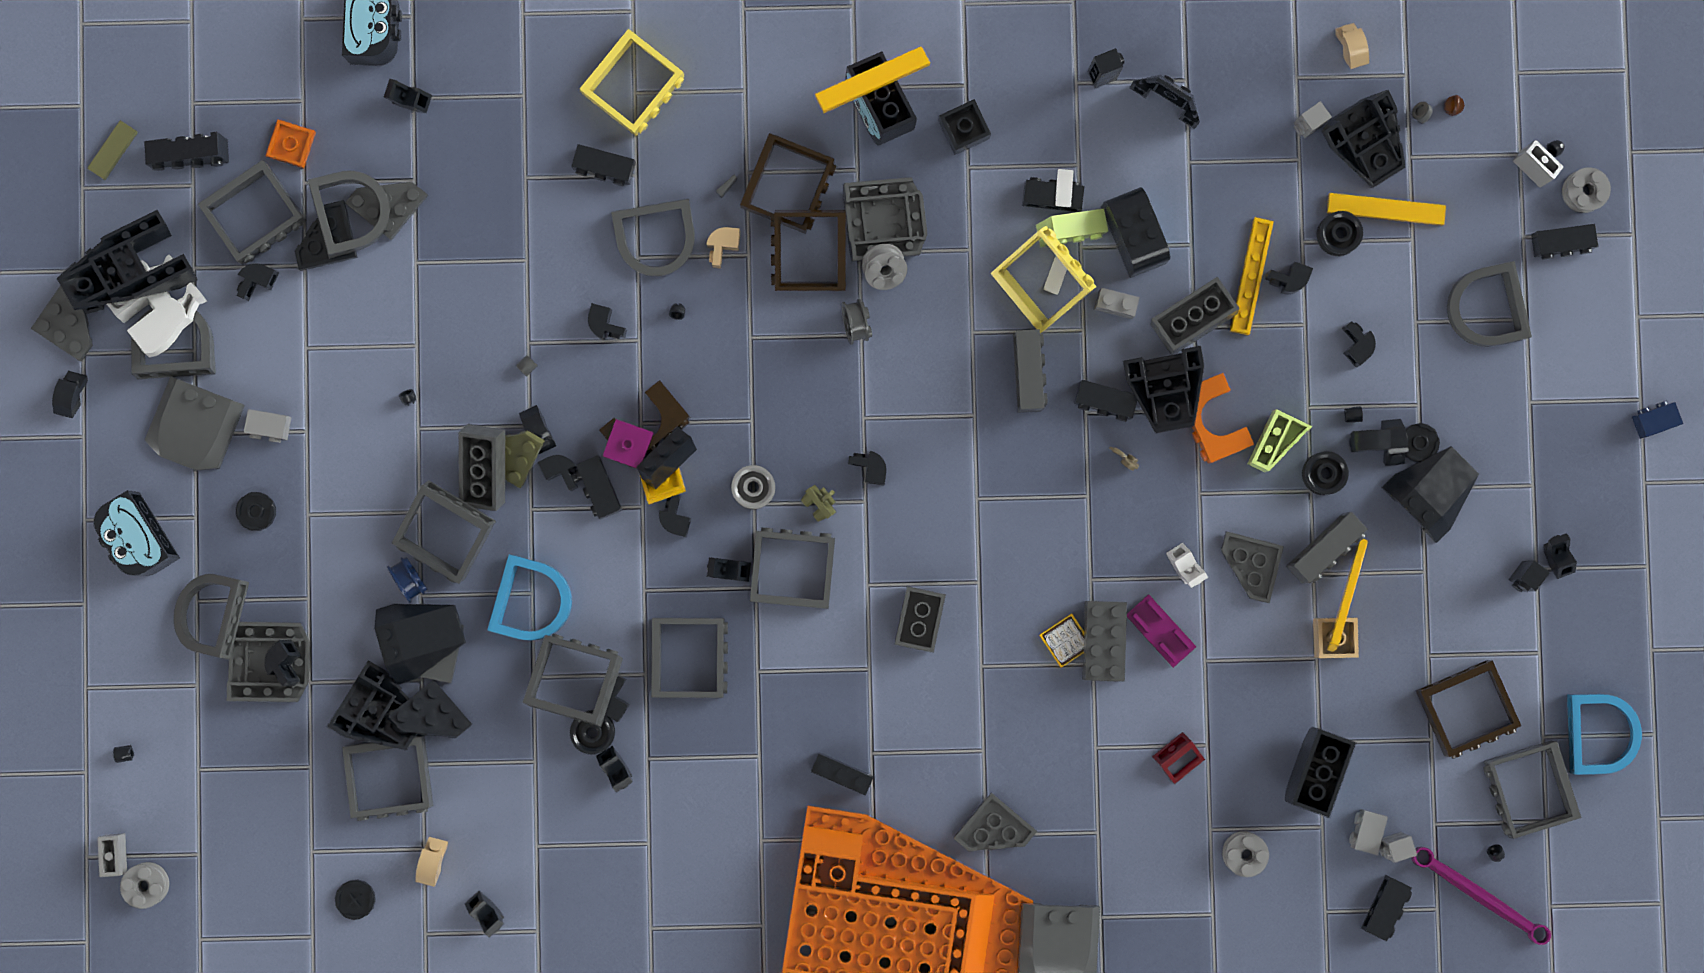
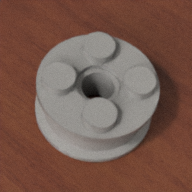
[1562,168,1611,213]
[862,244,907,290]
[731,465,775,509]
[1222,831,1269,877]
[120,862,169,909]

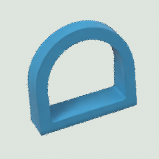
[487,554,572,640]
[1567,694,1642,775]

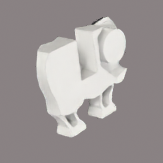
[106,255,207,357]

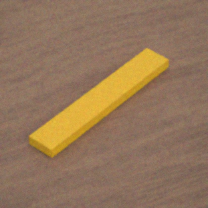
[815,46,930,113]
[1327,193,1446,226]
[1230,217,1274,335]
[1327,539,1368,652]

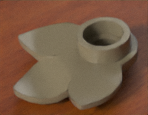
[1109,447,1139,471]

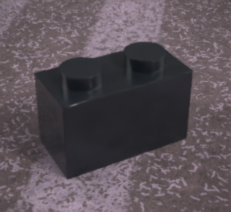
[1508,560,1550,592]

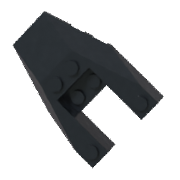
[56,210,198,310]

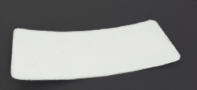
[1055,169,1074,207]
[1044,256,1067,295]

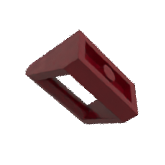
[1152,732,1205,784]

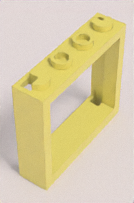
[580,29,685,136]
[990,226,1096,333]

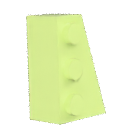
[1036,209,1109,248]
[1247,409,1312,472]

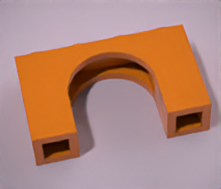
[1192,373,1254,464]

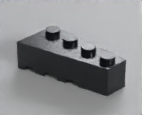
[144,132,229,171]

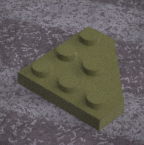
[505,431,545,488]

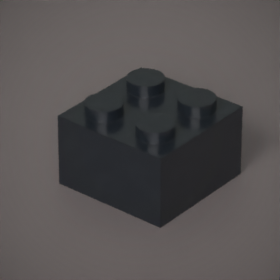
[938,99,991,155]

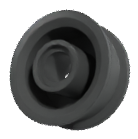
[841,299,872,345]

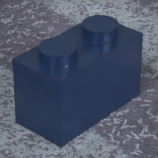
[1632,400,1683,439]

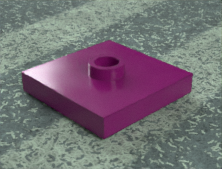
[603,419,653,468]

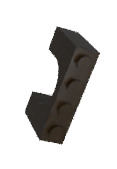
[599,380,691,467]

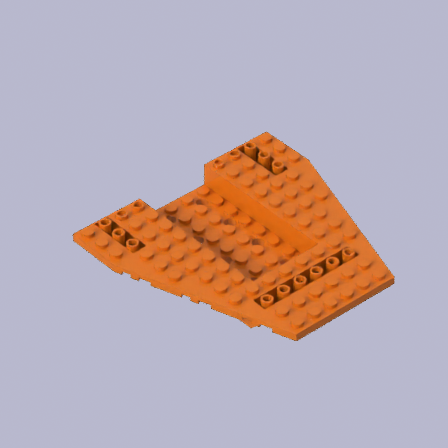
[782,805,1033,973]

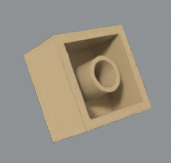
[1313,618,1359,658]

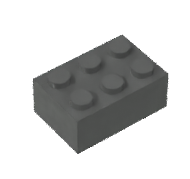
[894,586,946,653]

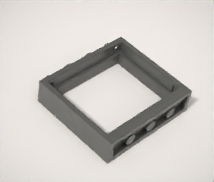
[198,160,307,265]
[392,480,496,584]
[750,527,835,609]
[651,618,728,698]
[523,634,623,727]
[342,735,433,821]
[1483,740,1581,839]

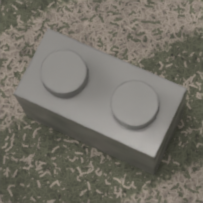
[1294,101,1332,138]
[1513,140,1563,188]
[1094,288,1140,319]
[244,409,291,443]
[1349,809,1388,855]
[1379,832,1417,863]
[98,833,127,877]

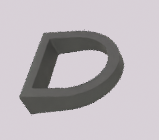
[308,171,390,259]
[611,199,695,276]
[1447,261,1532,347]
[131,308,216,379]
[174,574,249,660]

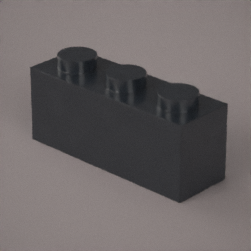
[1088,48,1125,88]
[571,144,636,186]
[1022,177,1085,212]
[1531,224,1599,260]
[1074,380,1137,422]
[636,427,697,490]
[575,455,622,519]
[811,752,873,796]
[1361,875,1412,942]

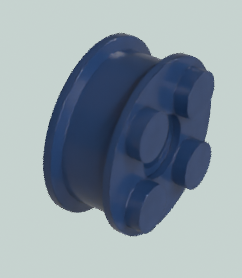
[387,557,428,603]

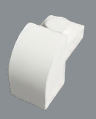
[1166,543,1208,588]

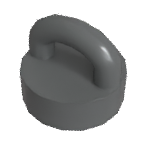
[1412,102,1432,124]

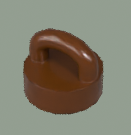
[1444,95,1465,116]

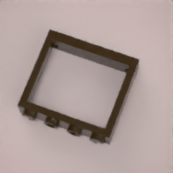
[740,133,837,234]
[771,210,846,291]
[1416,660,1522,759]

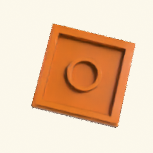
[265,119,316,169]

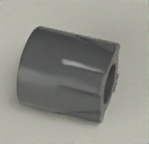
[516,355,538,376]

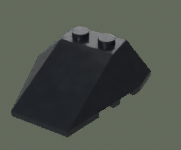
[1129,75,1200,129]
[1322,90,1405,188]
[1123,346,1205,434]
[1381,446,1479,543]
[374,604,466,685]
[327,660,417,750]

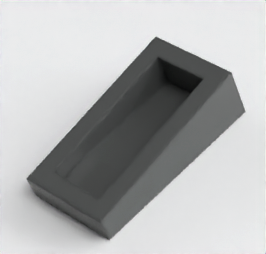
[716,175,737,198]

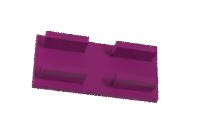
[1127,594,1196,668]

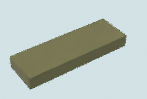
[87,120,138,180]

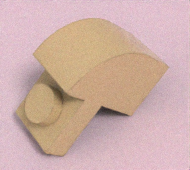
[1335,23,1369,69]
[706,227,740,268]
[416,837,448,887]

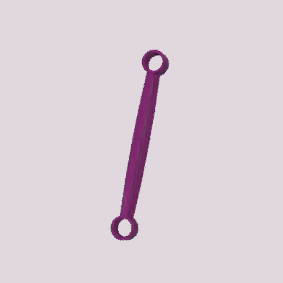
[1411,847,1551,945]

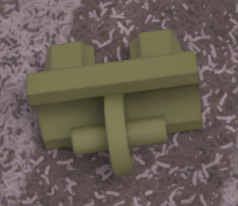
[801,485,836,522]

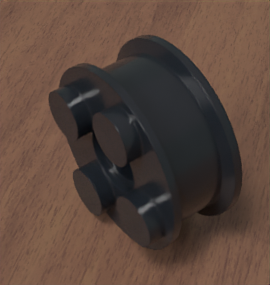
[1317,211,1363,256]
[1302,451,1349,495]
[570,710,615,755]

